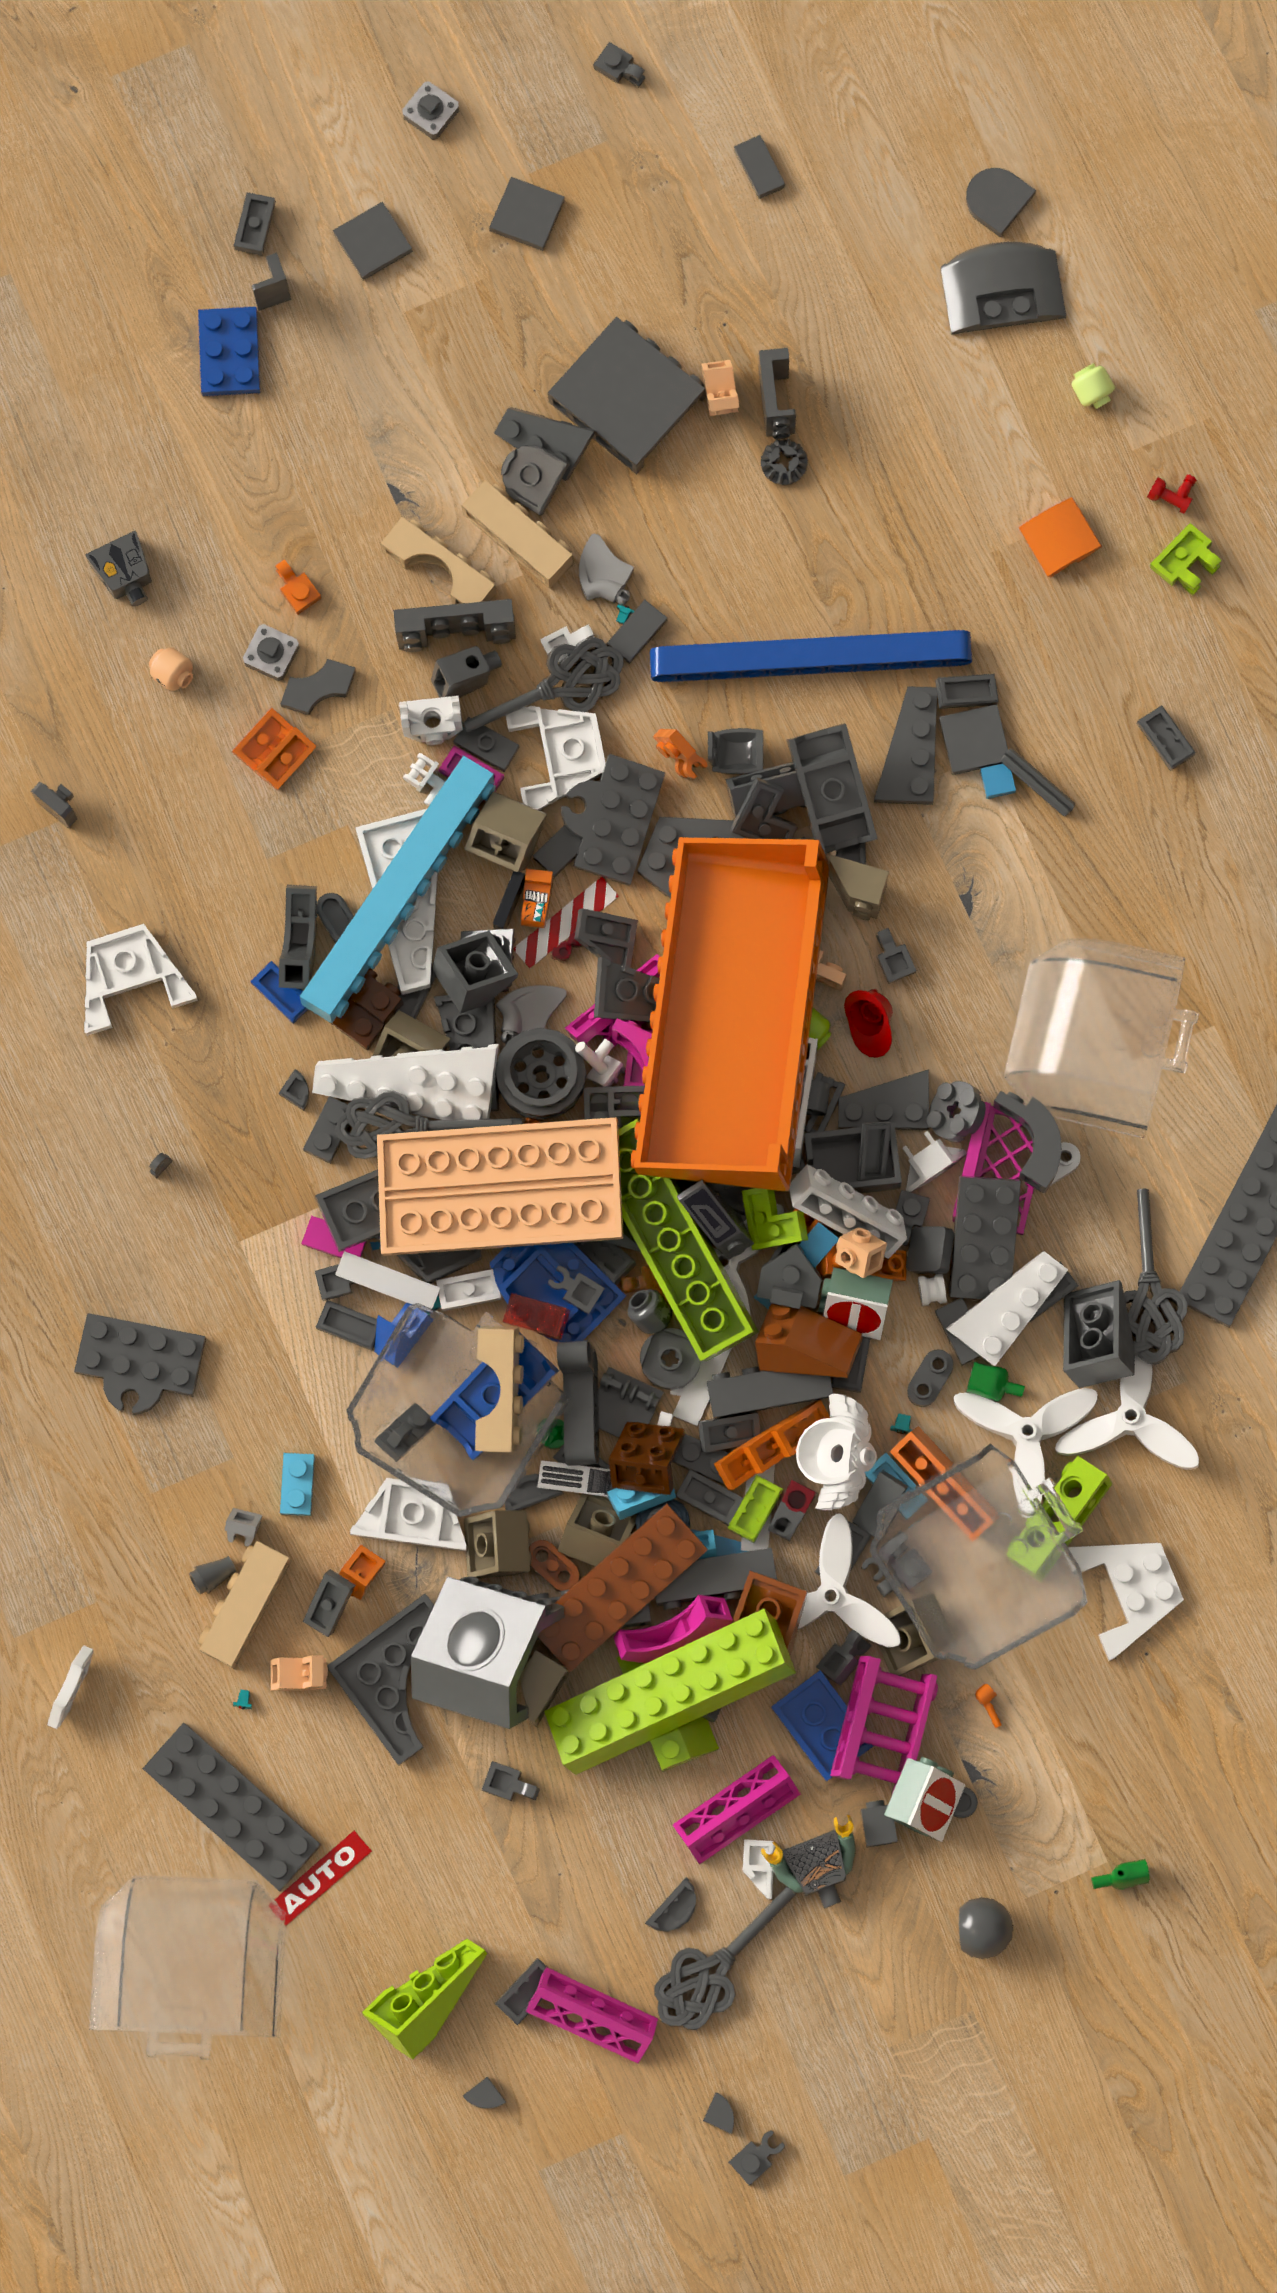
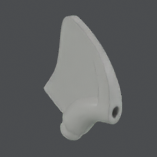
[579,533,634,605]
[496,985,567,1044]

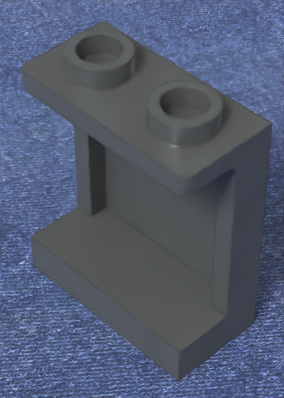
[759,348,796,439]

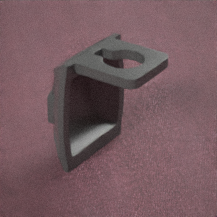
[708,728,763,774]

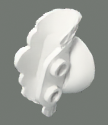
[796,1394,877,1510]

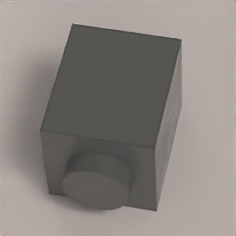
[860,1800,898,1848]

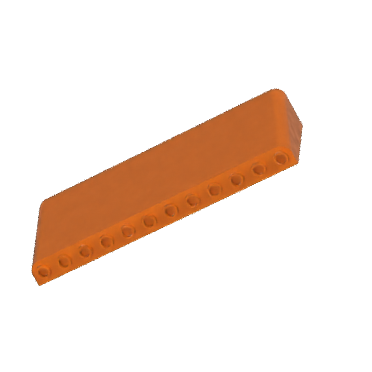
[631,837,829,1191]

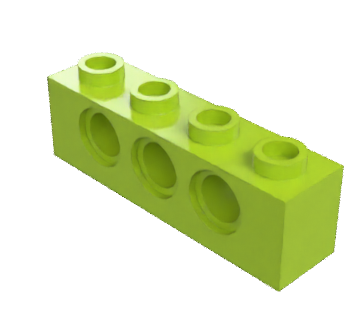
[1007,1456,1113,1582]

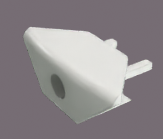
[902,1131,967,1192]

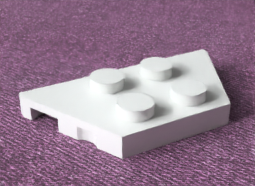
[350,1478,467,1552]

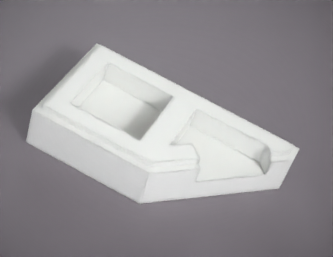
[743,1839,775,1899]

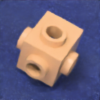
[835,1227,887,1278]

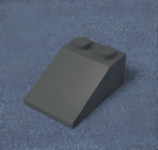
[1063,1280,1135,1388]

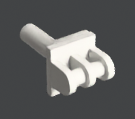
[403,753,445,807]
[575,1039,626,1087]

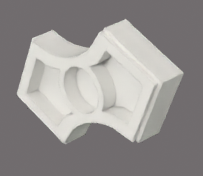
[47,1645,94,1729]

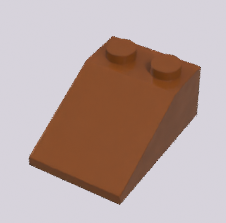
[755,1303,863,1378]
[731,1570,808,1655]

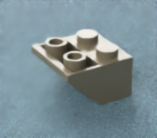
[464,791,548,872]

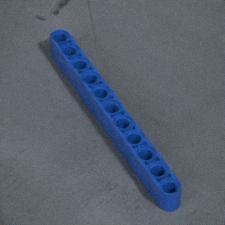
[650,630,972,682]

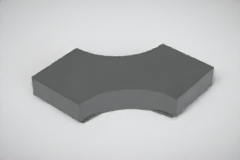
[280,659,356,715]

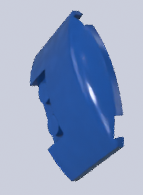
[489,1243,626,1342]

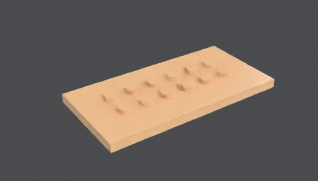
[377,1117,623,1256]

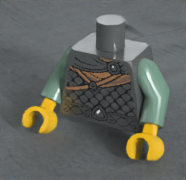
[761,1815,856,1908]

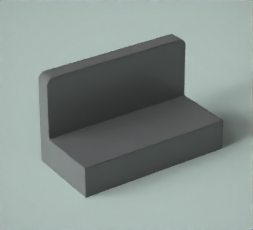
[252,253,291,311]

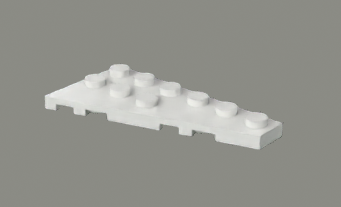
[355,809,438,995]
[312,1044,499,1120]

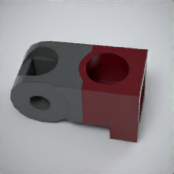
[768,1479,817,1542]

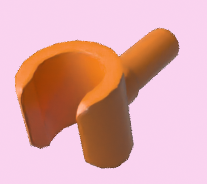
[975,1684,1002,1728]

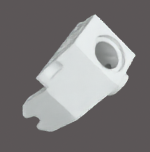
[399,696,463,745]

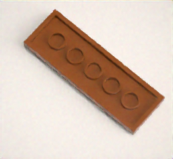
[538,1503,708,1672]

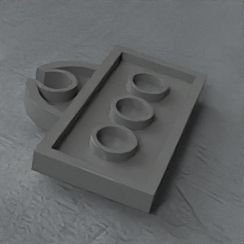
[561,754,666,886]
[74,1313,206,1415]

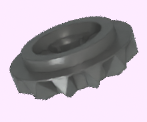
[761,438,807,485]

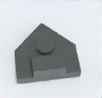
[756,1243,822,1309]

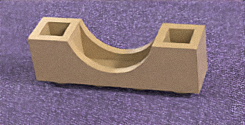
[380,517,496,604]
[475,1326,524,1452]

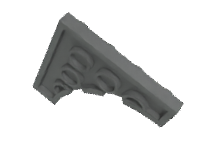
[327,1593,434,1766]

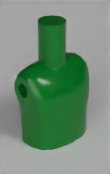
[966,1362,1025,1402]
[1091,1859,1150,1890]

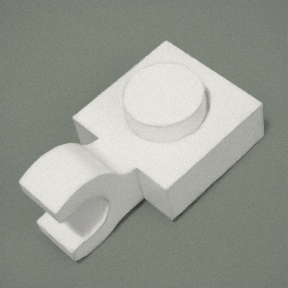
[540,625,594,664]

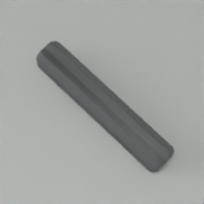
[1001,748,1075,816]

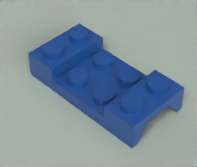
[430,1333,560,1460]

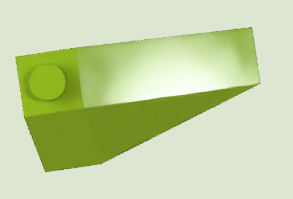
[617,1656,719,1772]
[362,1939,487,2060]

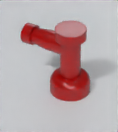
[1147,474,1197,514]

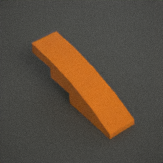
[714,1400,830,1490]

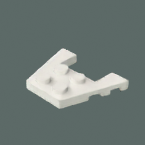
[506,706,606,810]
[84,924,198,1036]
[1064,1543,1184,1661]

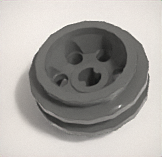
[496,1028,586,1120]

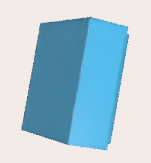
[980,764,1016,799]

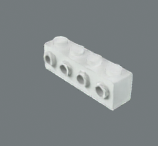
[790,1164,907,1259]

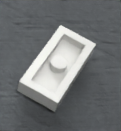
[436,1269,502,1311]

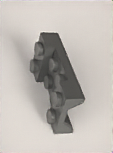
[393,599,516,652]
[787,723,878,854]

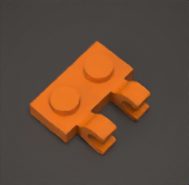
[653,729,708,779]

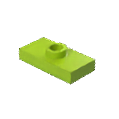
[727,1475,783,1543]

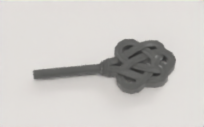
[462,637,624,733]
[335,1091,513,1159]
[1124,1188,1188,1365]
[654,1887,796,2030]

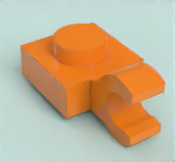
[275,559,321,615]

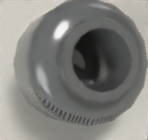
[628,1289,672,1334]

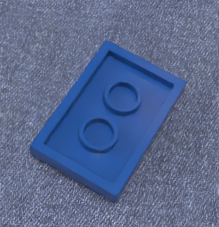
[198,306,260,396]
[771,1670,874,1782]

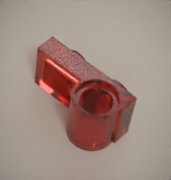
[502,1293,570,1340]

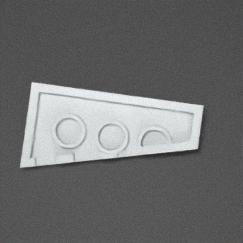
[946,1251,1068,1366]

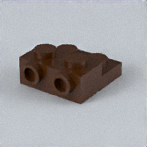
[329,968,404,1050]

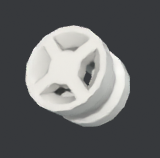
[918,1274,947,1306]

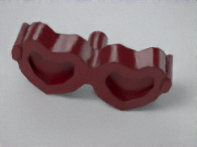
[551,933,583,961]

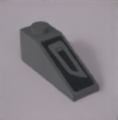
[677,1180,754,1260]

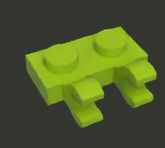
[1150,523,1222,595]

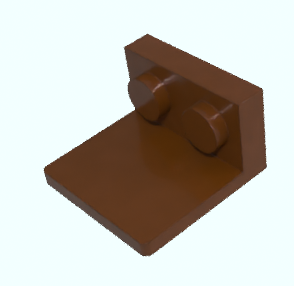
[609,1422,685,1495]

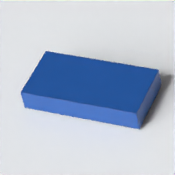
[250,961,308,1024]

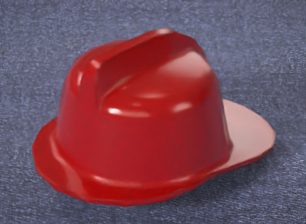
[844,989,893,1058]

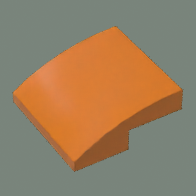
[1018,497,1102,578]
[231,708,317,790]

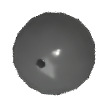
[959,1897,1013,1959]

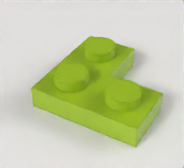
[742,1188,808,1250]

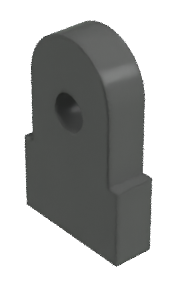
[149,1152,172,1179]

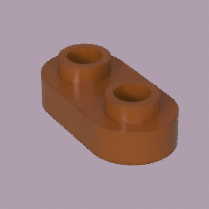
[529,1540,580,1592]

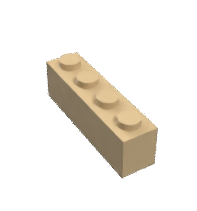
[461,480,573,589]
[198,1541,292,1669]

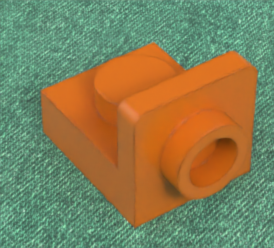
[339,1545,386,1600]

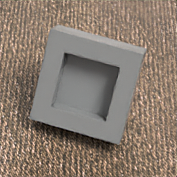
[224,1508,262,1547]

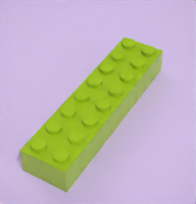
[618,1119,759,1362]
[544,1609,796,1775]

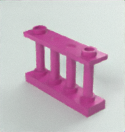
[830,1656,938,1794]

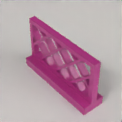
[952,1101,1034,1236]

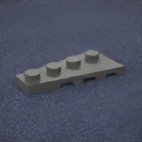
[874,686,937,805]
[434,995,499,1112]

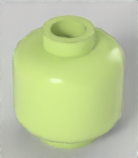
[1072,363,1115,409]

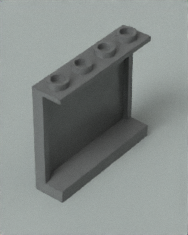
[548,316,705,474]

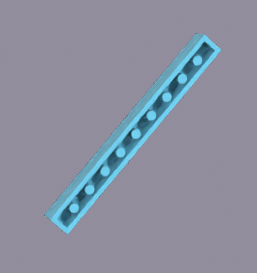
[300,755,496,1023]

